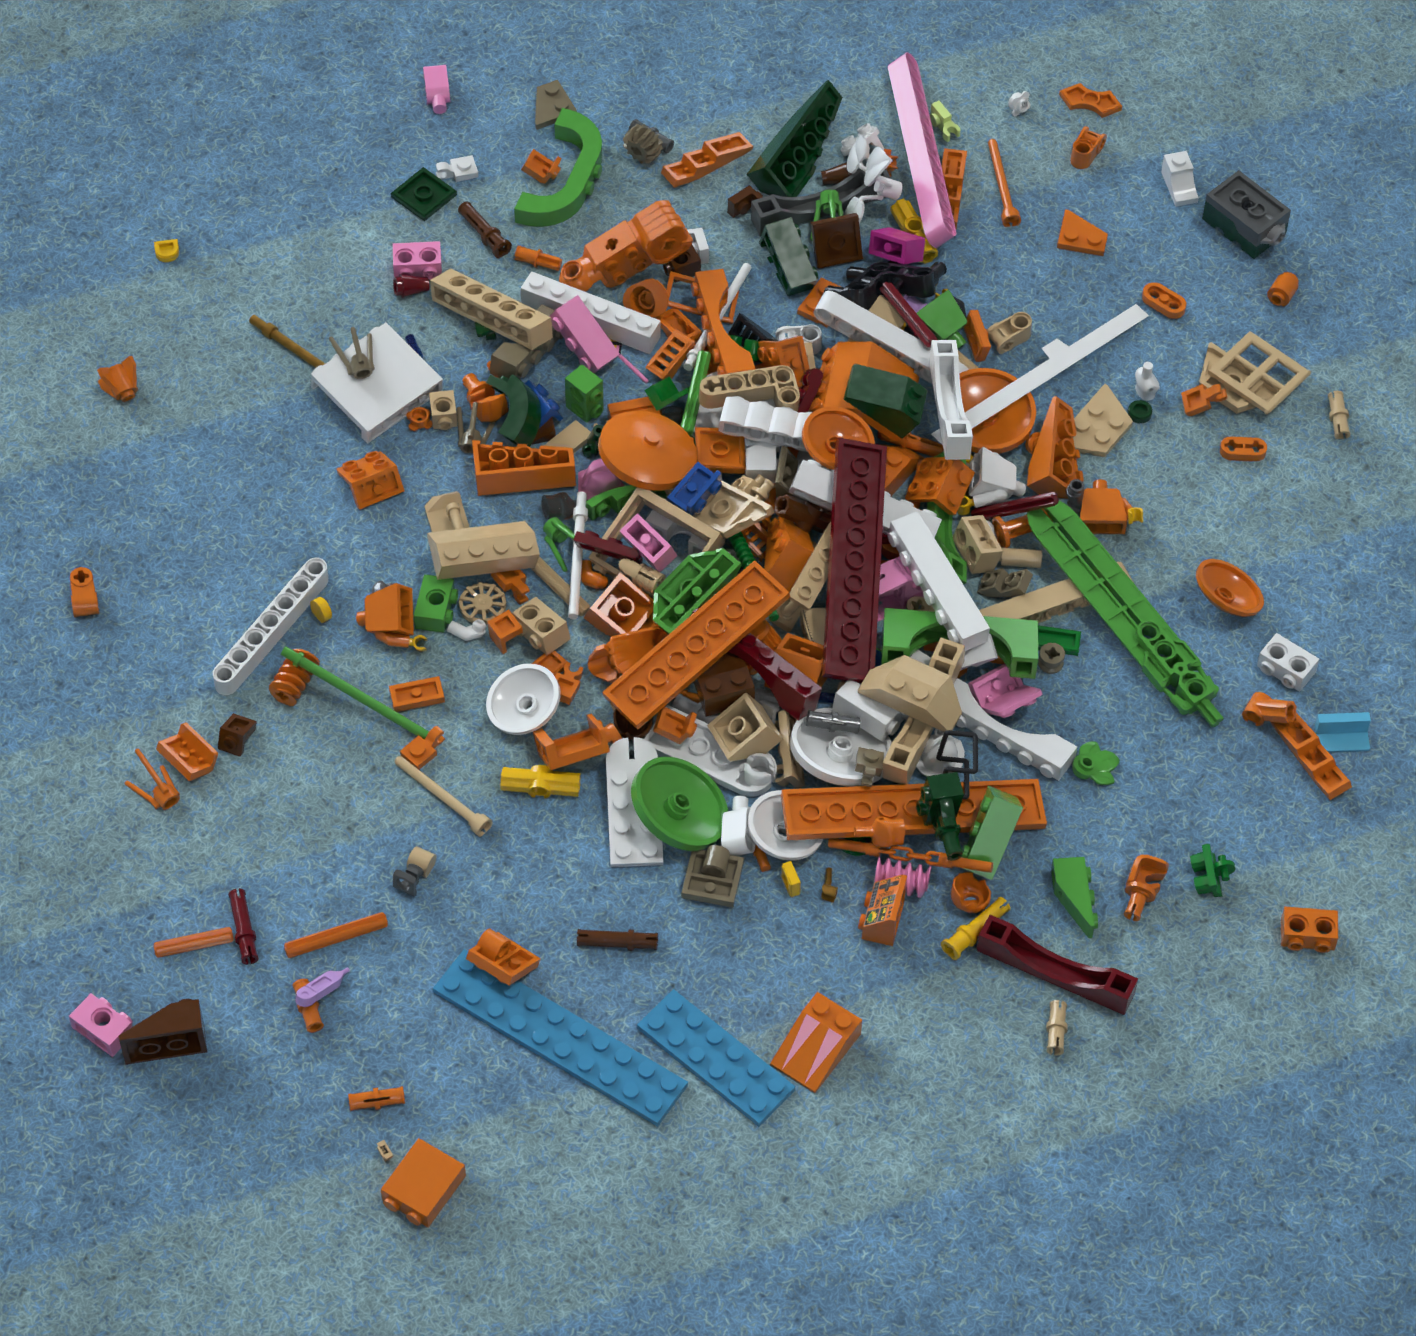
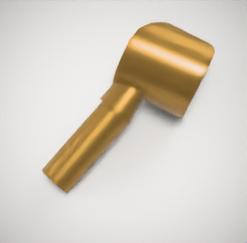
[821,867,838,903]

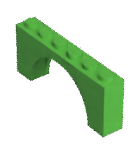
[881,608,1038,679]

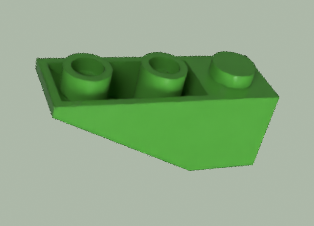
[1051,857,1098,938]

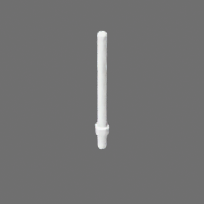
[568,492,588,619]

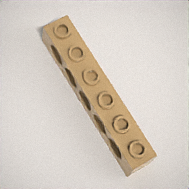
[430,268,553,350]

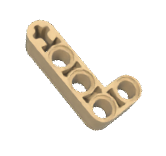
[699,365,800,412]

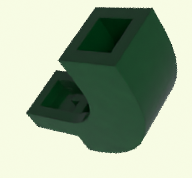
[486,374,541,447]

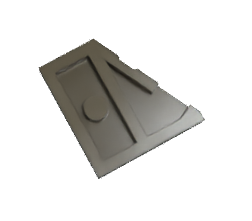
[535,80,577,130]

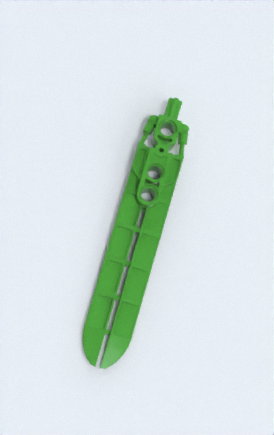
[1027,501,1224,727]

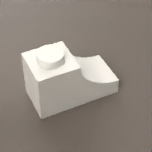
[1161,151,1199,207]

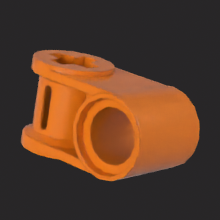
[1070,126,1107,169]
[70,567,99,617]

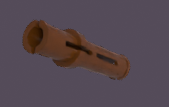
[577,929,658,951]

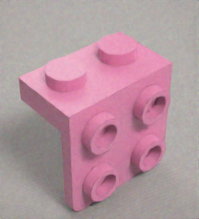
[968,664,1042,718]

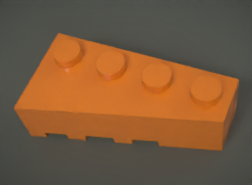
[472,440,576,496]

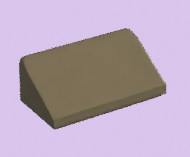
[775,446,798,499]

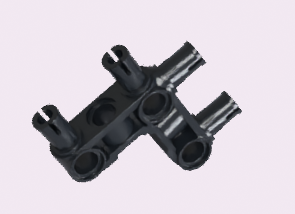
[824,260,947,310]

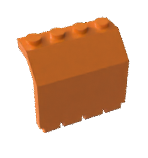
[810,341,919,442]

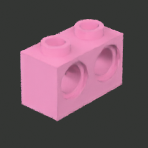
[393,241,442,280]

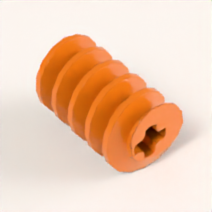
[269,649,320,706]

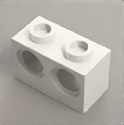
[1257,633,1319,692]

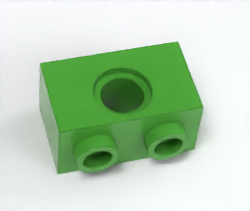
[413,574,458,633]

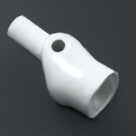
[1135,362,1160,401]

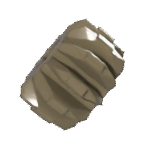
[623,124,663,164]

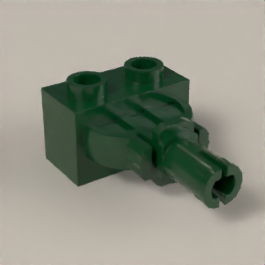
[916,772,964,861]

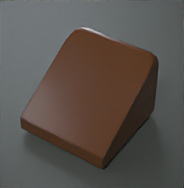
[532,417,556,445]

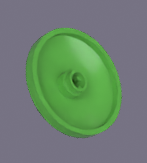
[631,757,728,851]

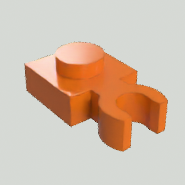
[555,662,583,705]

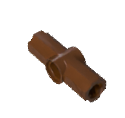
[774,494,832,533]

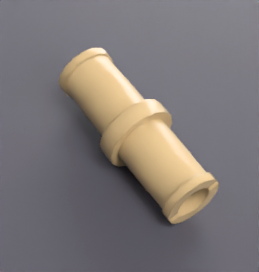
[1328,391,1351,439]
[1046,1000,1068,1055]

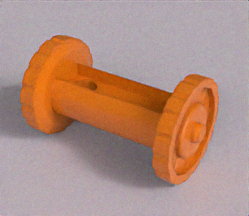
[992,508,1053,548]

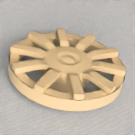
[459,582,506,625]

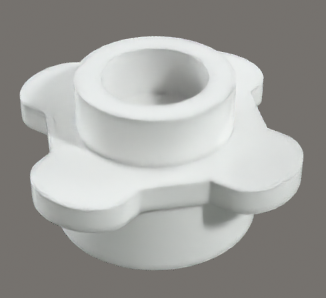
[1008,91,1031,117]

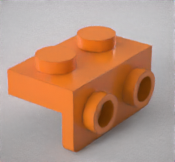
[156,722,218,781]

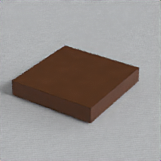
[811,213,863,269]

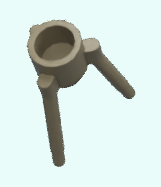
[329,327,375,379]
[457,402,496,453]

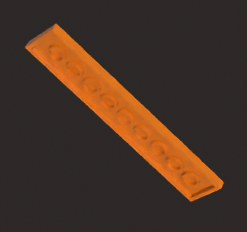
[781,779,1047,840]

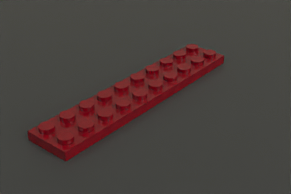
[822,438,887,683]

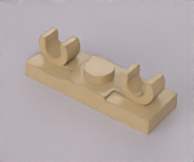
[774,710,805,788]

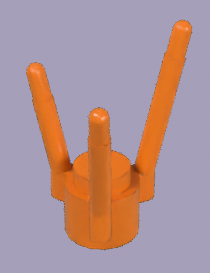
[125,749,180,810]

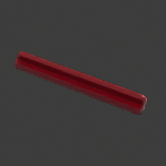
[880,282,937,348]
[971,492,1059,520]

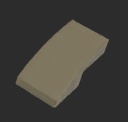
[977,568,1033,597]

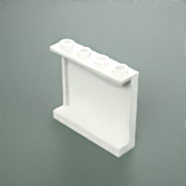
[311,322,443,443]

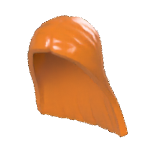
[608,626,669,675]

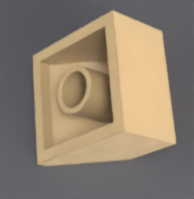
[707,693,783,762]

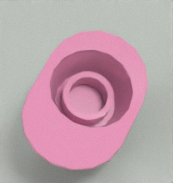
[578,459,625,501]

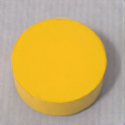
[310,597,332,623]

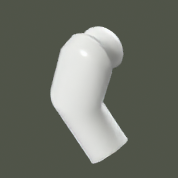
[447,619,486,641]

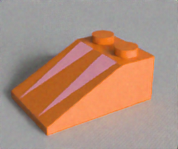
[770,992,862,1093]

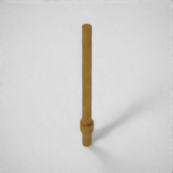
[249,315,326,368]

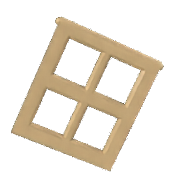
[1208,331,1311,414]

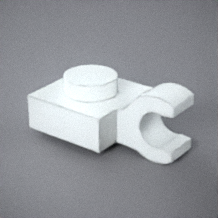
[436,155,478,182]

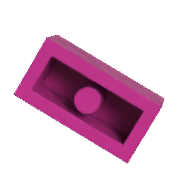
[869,227,925,264]

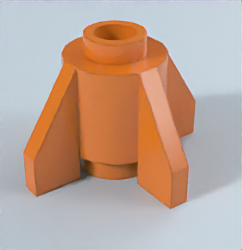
[97,356,138,402]
[588,641,620,683]

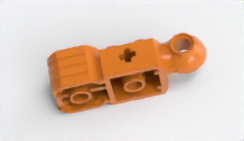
[559,200,693,292]

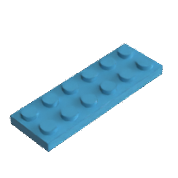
[637,989,796,1127]

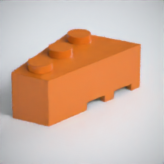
[764,516,814,592]

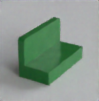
[644,376,690,411]

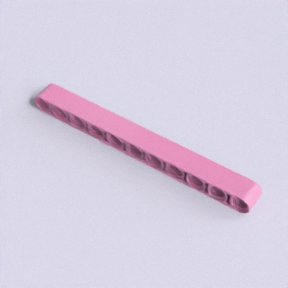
[888,52,957,248]

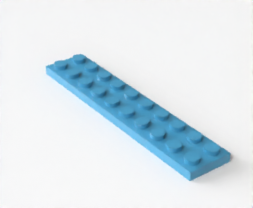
[433,949,688,1127]

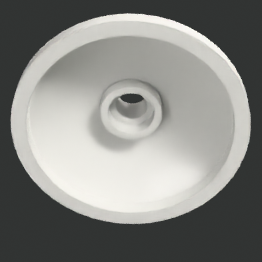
[486,664,560,735]
[747,790,823,861]

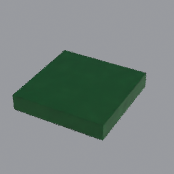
[391,167,457,222]

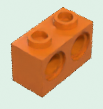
[1281,906,1338,953]

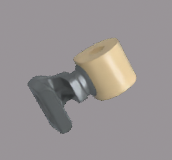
[393,846,437,897]

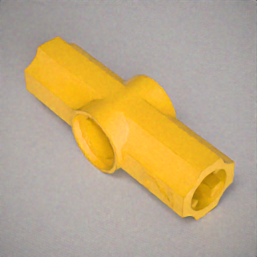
[890,198,938,264]
[500,765,581,798]

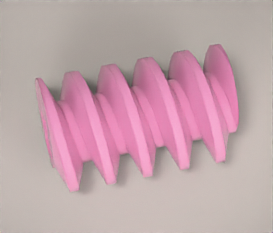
[874,856,932,898]

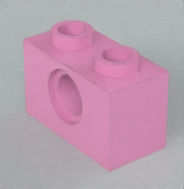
[620,513,677,573]
[69,993,133,1057]

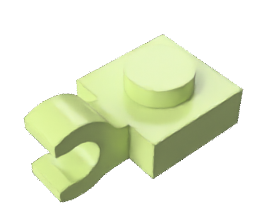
[930,101,961,142]

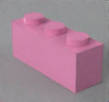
[549,295,620,373]

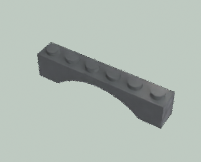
[751,166,891,236]

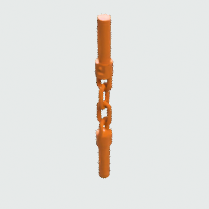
[828,838,993,873]

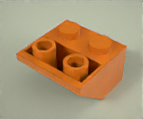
[764,633,827,688]

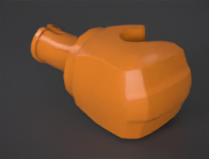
[462,373,508,422]
[1124,854,1169,921]

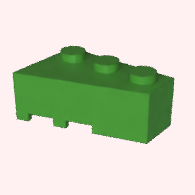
[962,786,1023,880]

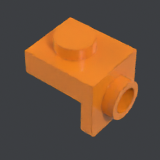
[521,149,562,184]
[653,707,697,744]

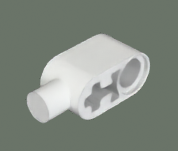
[721,796,756,856]

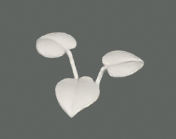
[844,135,902,224]

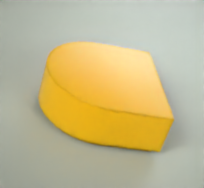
[154,239,179,262]

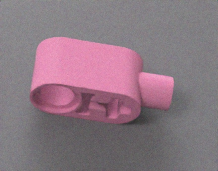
[423,65,450,114]

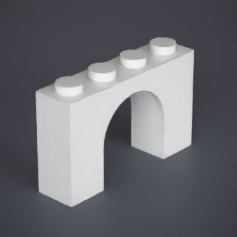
[832,648,931,741]

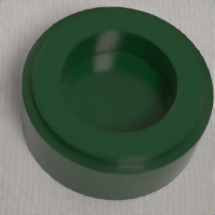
[1128,400,1152,423]

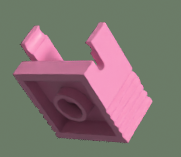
[878,556,924,621]

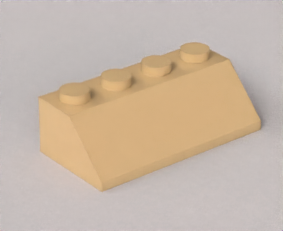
[427,521,540,580]

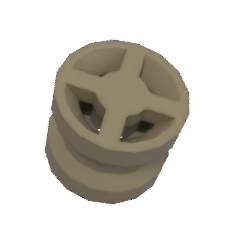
[1038,643,1065,674]

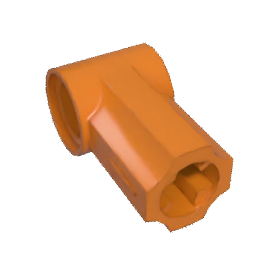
[1242,692,1297,726]

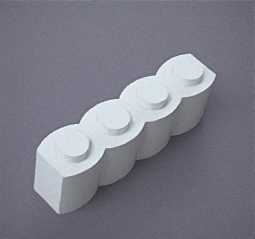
[718,396,812,452]

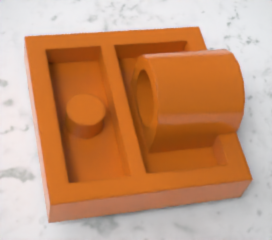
[466,928,541,986]

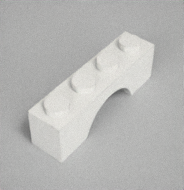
[745,399,780,483]

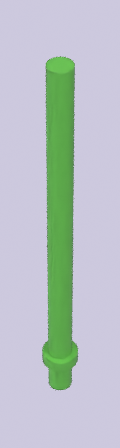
[280,646,429,739]

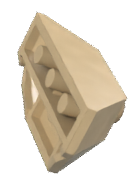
[858,655,962,732]

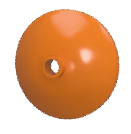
[802,406,875,470]
[1196,559,1264,617]

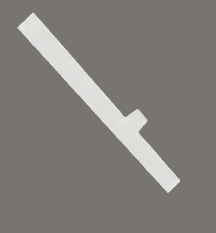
[931,304,1149,445]

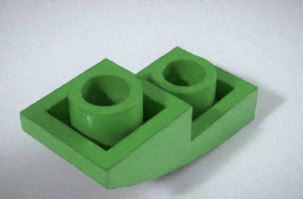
[586,485,636,521]

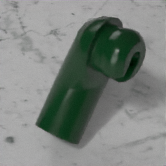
[582,425,603,458]

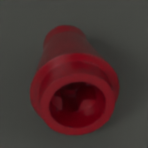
[393,274,430,298]

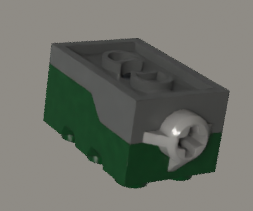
[1202,170,1291,259]

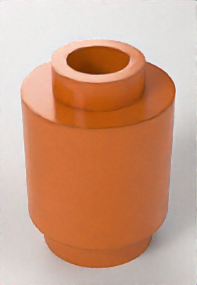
[1267,272,1299,306]

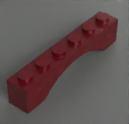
[691,606,822,721]
[977,915,1138,1015]

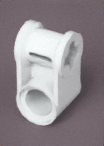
[775,324,822,354]

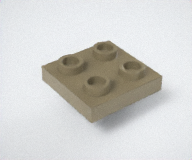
[681,845,744,908]

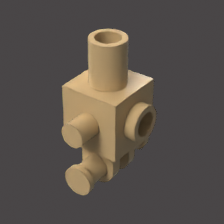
[731,474,775,502]

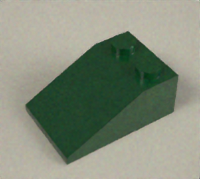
[844,364,928,438]

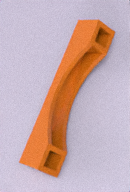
[691,269,755,389]

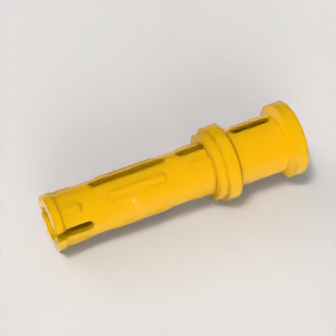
[941,897,1011,960]

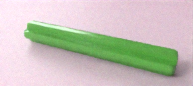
[681,350,711,436]

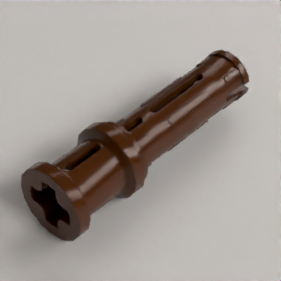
[458,201,512,258]

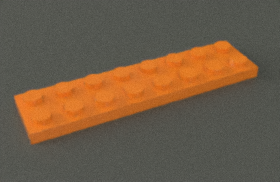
[602,560,790,729]

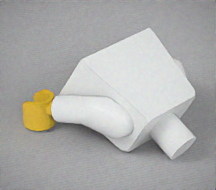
[958,447,1026,516]

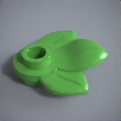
[1072,741,1120,785]

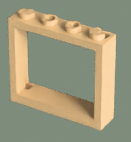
[588,487,725,600]

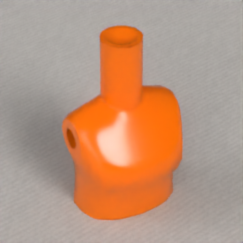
[854,816,905,847]

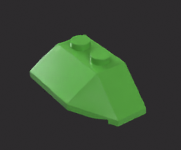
[653,548,742,634]

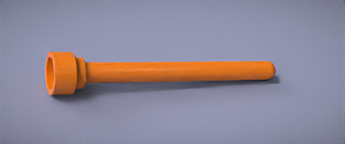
[988,139,1021,227]

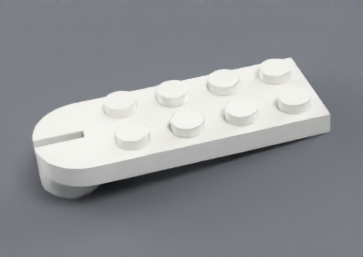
[644,705,777,797]
[606,737,663,867]

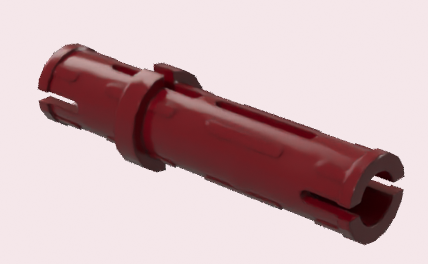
[228,888,259,965]

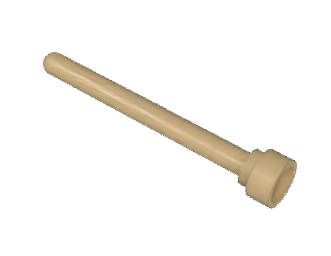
[395,756,493,837]

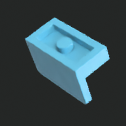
[1315,712,1371,753]

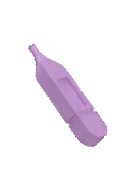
[296,967,350,1007]

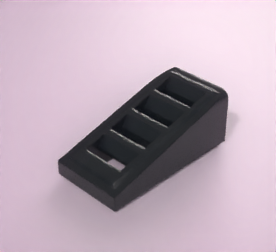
[728,313,778,347]

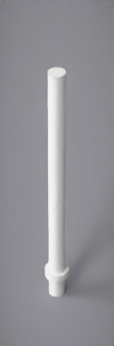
[683,263,751,371]

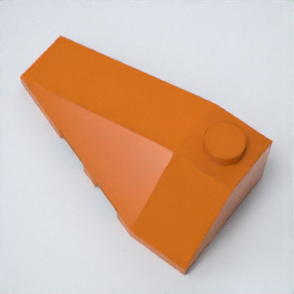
[1027,396,1084,499]

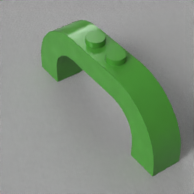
[514,108,602,227]

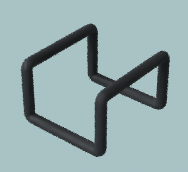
[936,730,978,800]

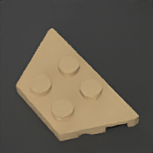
[1198,342,1279,414]
[1073,384,1133,457]
[693,480,775,539]

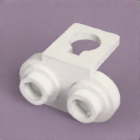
[840,123,884,161]

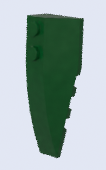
[746,80,843,197]

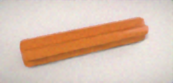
[154,927,234,958]

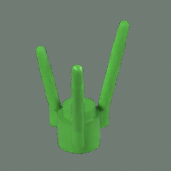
[810,190,844,241]
[543,517,592,572]

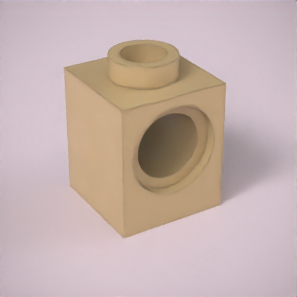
[429,390,458,430]

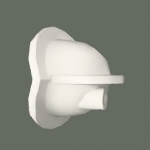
[916,729,965,777]

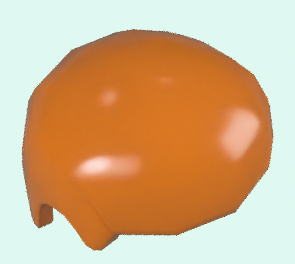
[951,872,991,913]

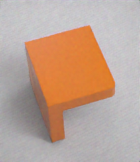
[487,610,523,654]

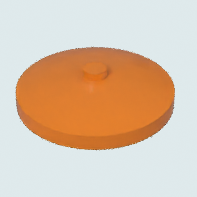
[959,368,1036,454]
[598,410,697,491]

